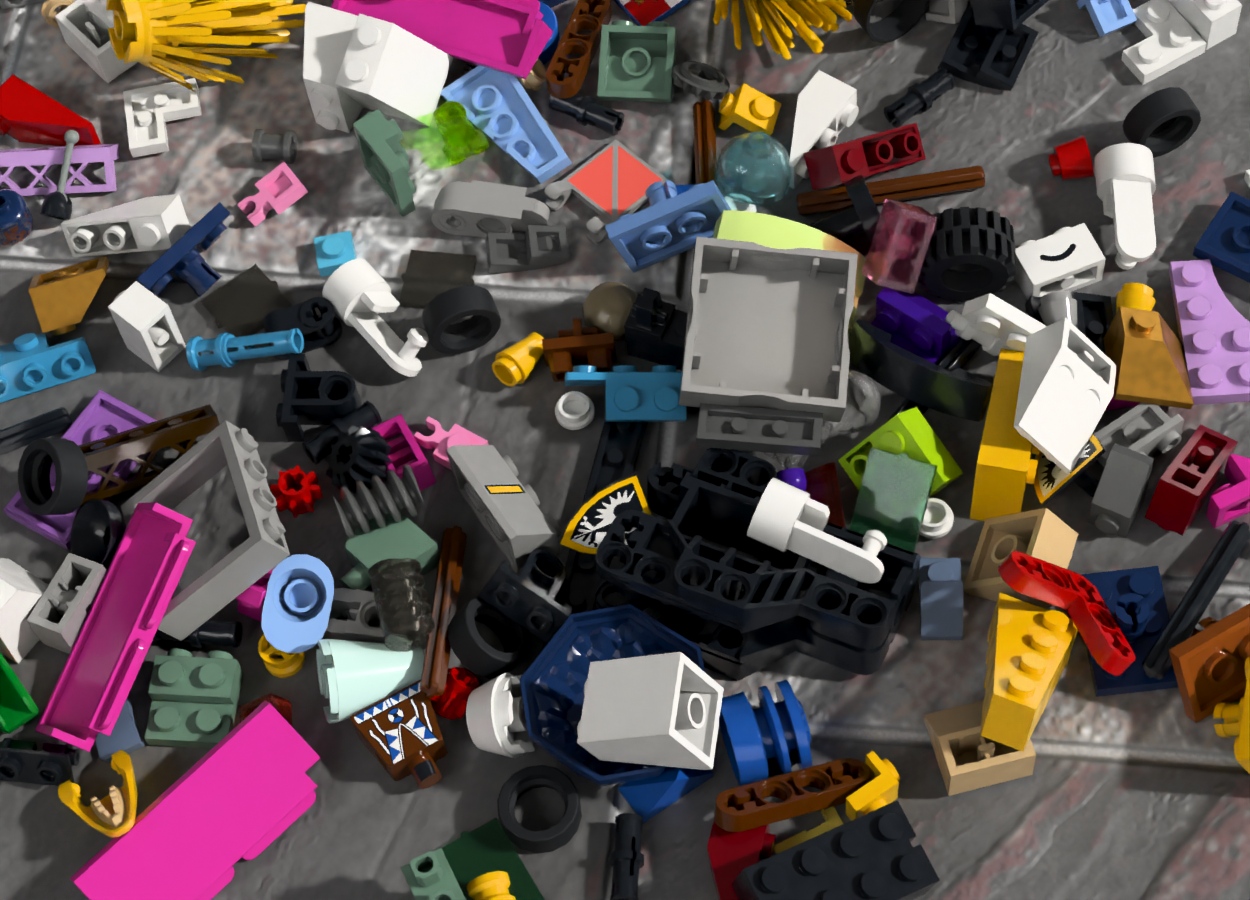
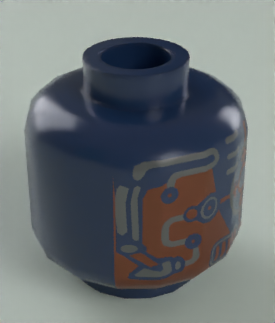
[0,189,33,246]

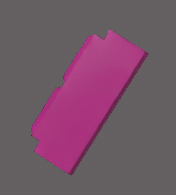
[331,0,553,79]
[35,502,196,752]
[69,700,320,900]

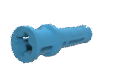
[186,328,304,371]

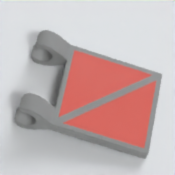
[544,139,668,245]

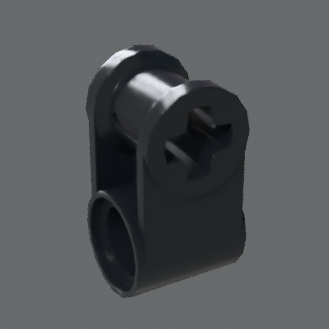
[263,297,342,360]

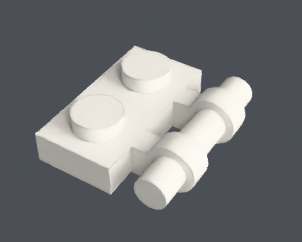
[945,293,1047,356]

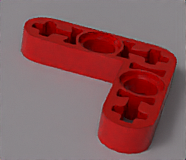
[998,551,1136,676]

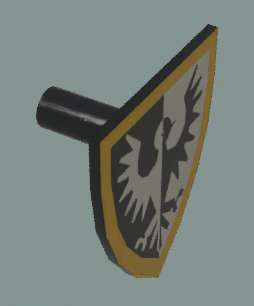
[1034,434,1106,506]
[559,473,651,555]

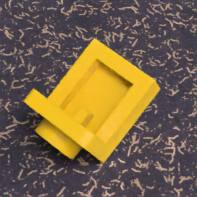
[718,83,781,140]
[846,750,900,821]

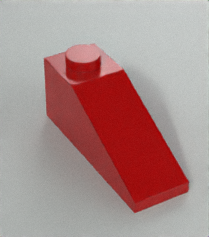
[0,74,101,146]

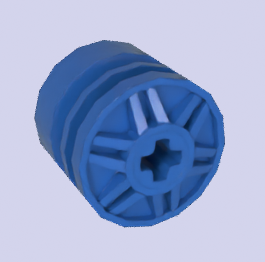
[719,680,812,786]

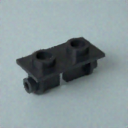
[0,738,80,786]

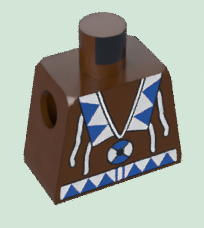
[350,679,448,789]

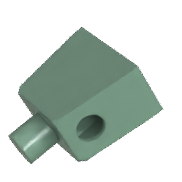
[339,513,440,596]

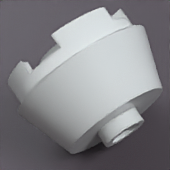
[466,673,535,758]

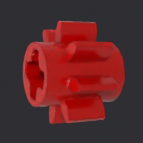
[270,465,323,518]
[430,667,479,720]

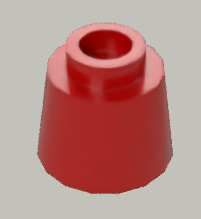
[1048,135,1094,181]

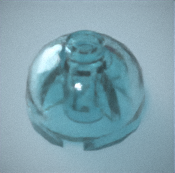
[714,132,791,205]

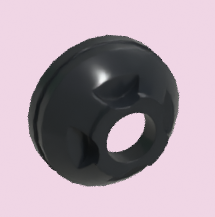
[71,499,126,570]

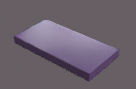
[3,390,157,551]

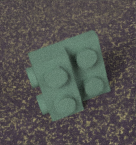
[597,20,678,103]
[353,109,416,217]
[144,648,244,749]

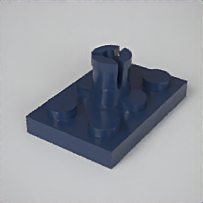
[136,202,230,298]
[1081,566,1179,697]

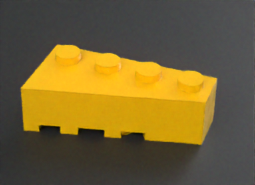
[969,348,1040,521]
[981,592,1078,752]

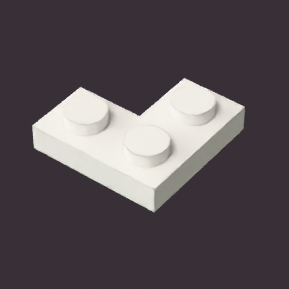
[1121,0,1207,85]
[123,78,202,158]

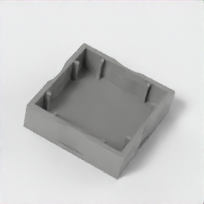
[678,236,858,422]

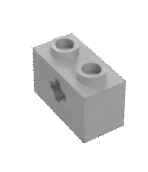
[26,553,107,654]

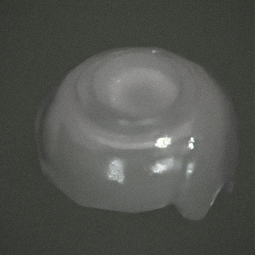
[828,370,881,436]

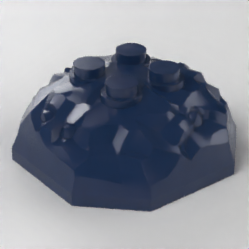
[520,604,705,786]

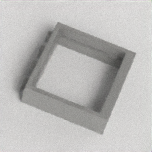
[121,420,290,641]

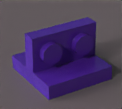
[871,285,959,364]

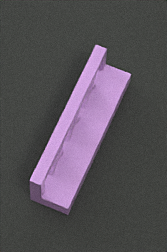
[0,143,120,196]

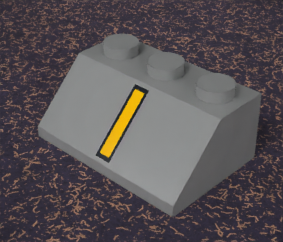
[446,445,562,573]

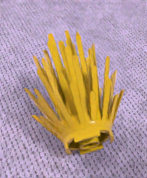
[106,0,306,91]
[713,0,852,60]

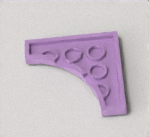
[1169,259,1250,405]

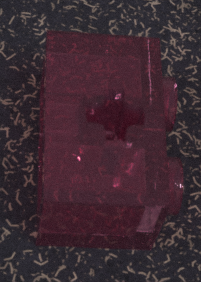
[862,198,938,294]

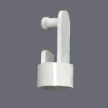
[1094,143,1156,270]
[322,259,429,377]
[747,478,887,584]

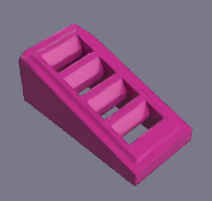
[371,414,436,491]

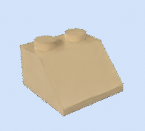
[963,508,1078,608]

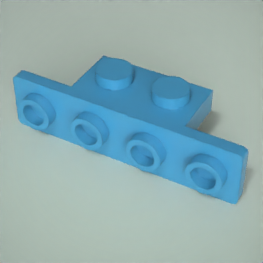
[0,332,96,403]
[564,365,686,422]

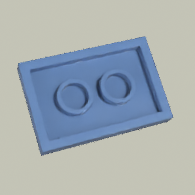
[605,180,731,273]

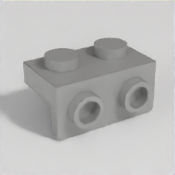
[1094,403,1185,468]

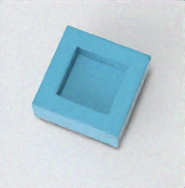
[313,230,356,277]

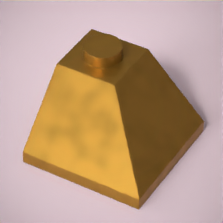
[28,255,109,335]
[1103,307,1194,409]

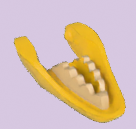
[58,750,138,838]

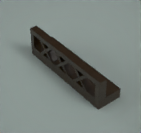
[79,404,220,506]

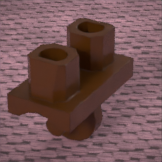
[542,316,616,382]

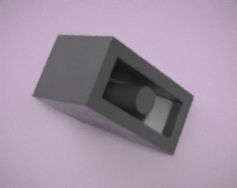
[1088,443,1154,538]

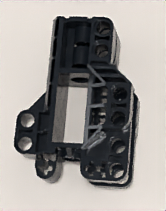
[595,448,921,680]

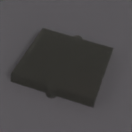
[399,250,477,309]
[201,264,292,337]

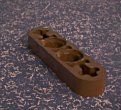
[546,0,612,99]
[714,758,870,832]

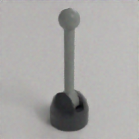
[40,130,79,220]

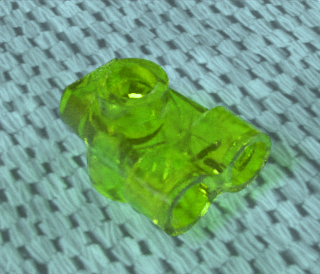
[433,101,490,165]

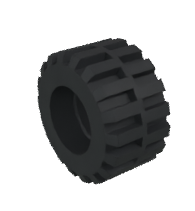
[915,207,1016,301]

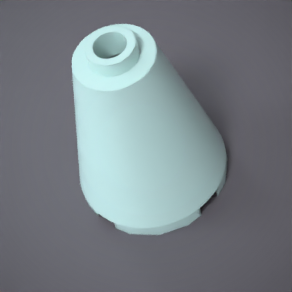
[316,638,425,724]

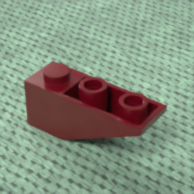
[803,122,926,190]
[707,820,776,900]

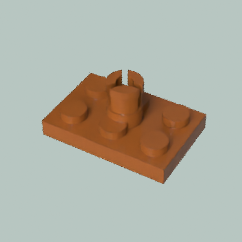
[1169,603,1250,723]

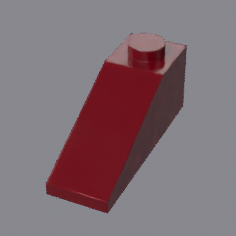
[1144,424,1238,536]

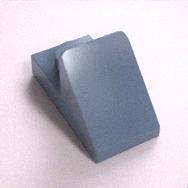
[918,558,963,641]

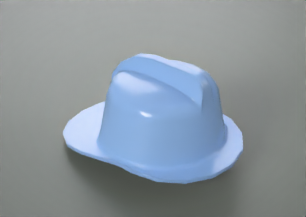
[261,554,334,653]

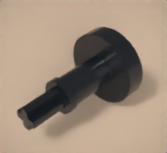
[805,174,894,253]

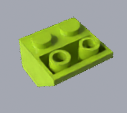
[838,407,963,527]

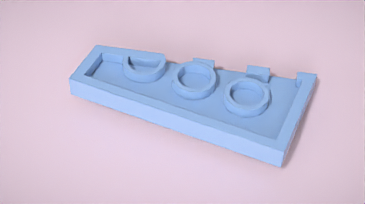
[441,65,572,184]

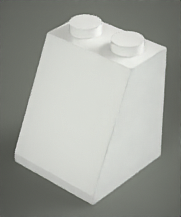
[303,1,363,133]
[335,13,453,127]
[0,558,48,664]
[577,652,724,770]

